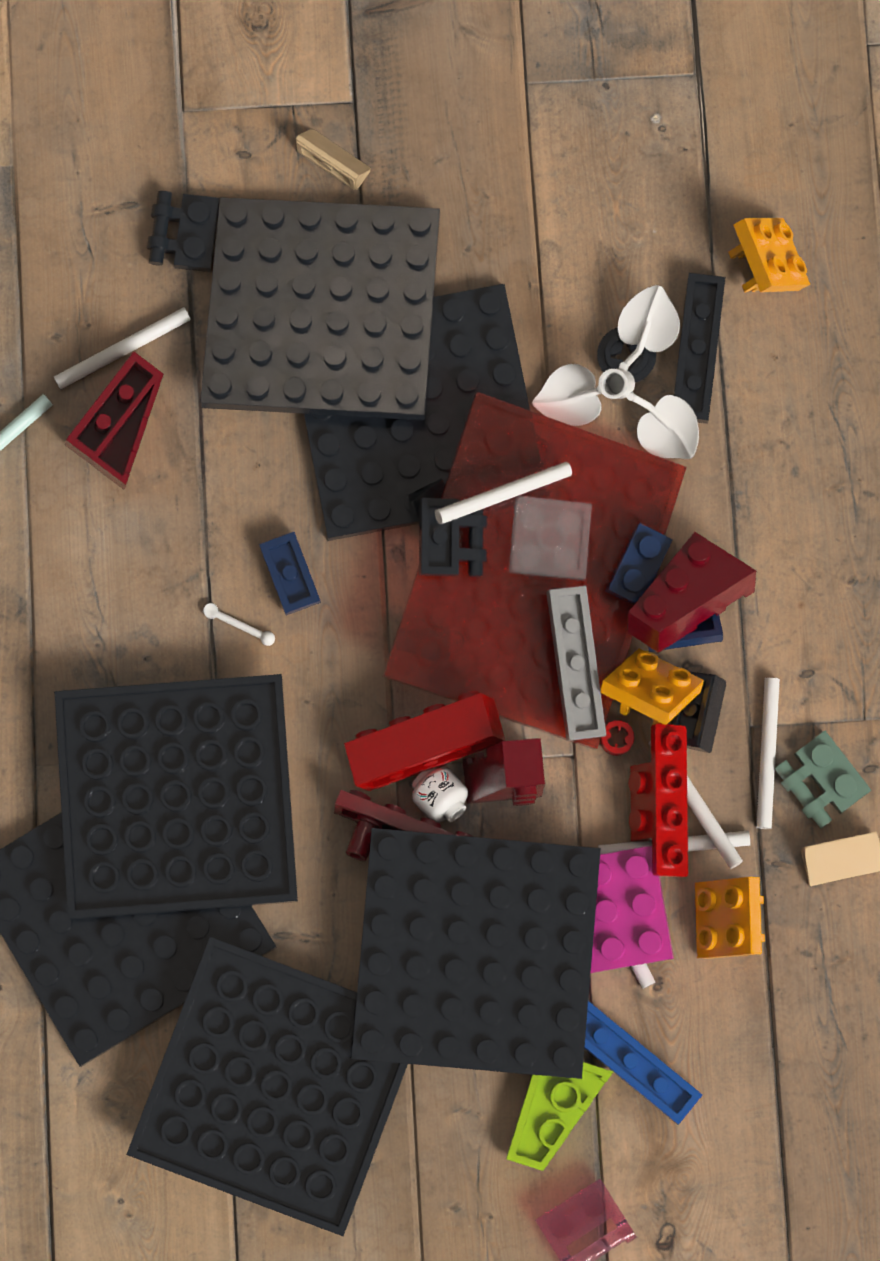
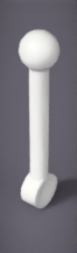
[203,603,275,646]

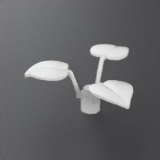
[532,285,699,459]

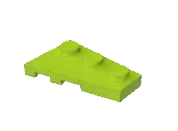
[506,1062,613,1171]

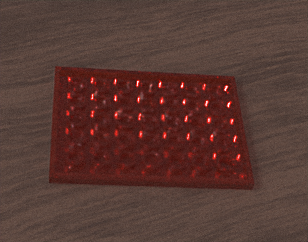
[382,392,687,750]

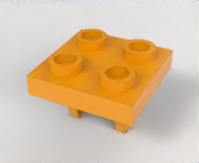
[728,218,810,293]
[600,648,704,725]
[695,877,765,959]

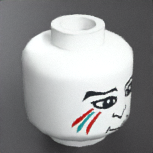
[412,767,468,822]

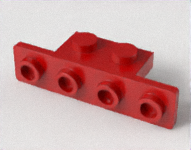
[628,724,688,877]

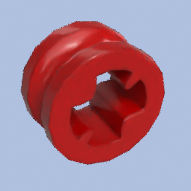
[600,720,634,756]

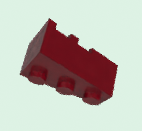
[65,352,164,490]
[628,532,757,653]
[463,738,545,806]

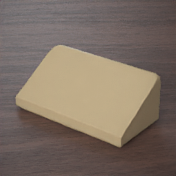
[296,129,371,190]
[801,831,880,887]

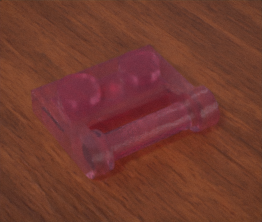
[535,1178,637,1261]

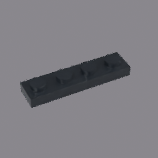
[674,273,726,424]

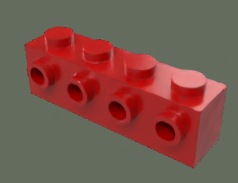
[344,691,506,791]

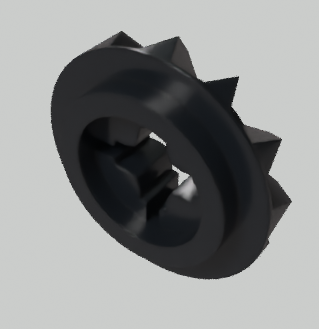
[597,327,656,383]

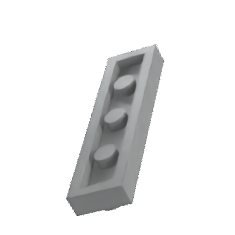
[547,586,607,741]

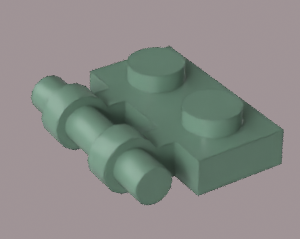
[775,730,871,829]

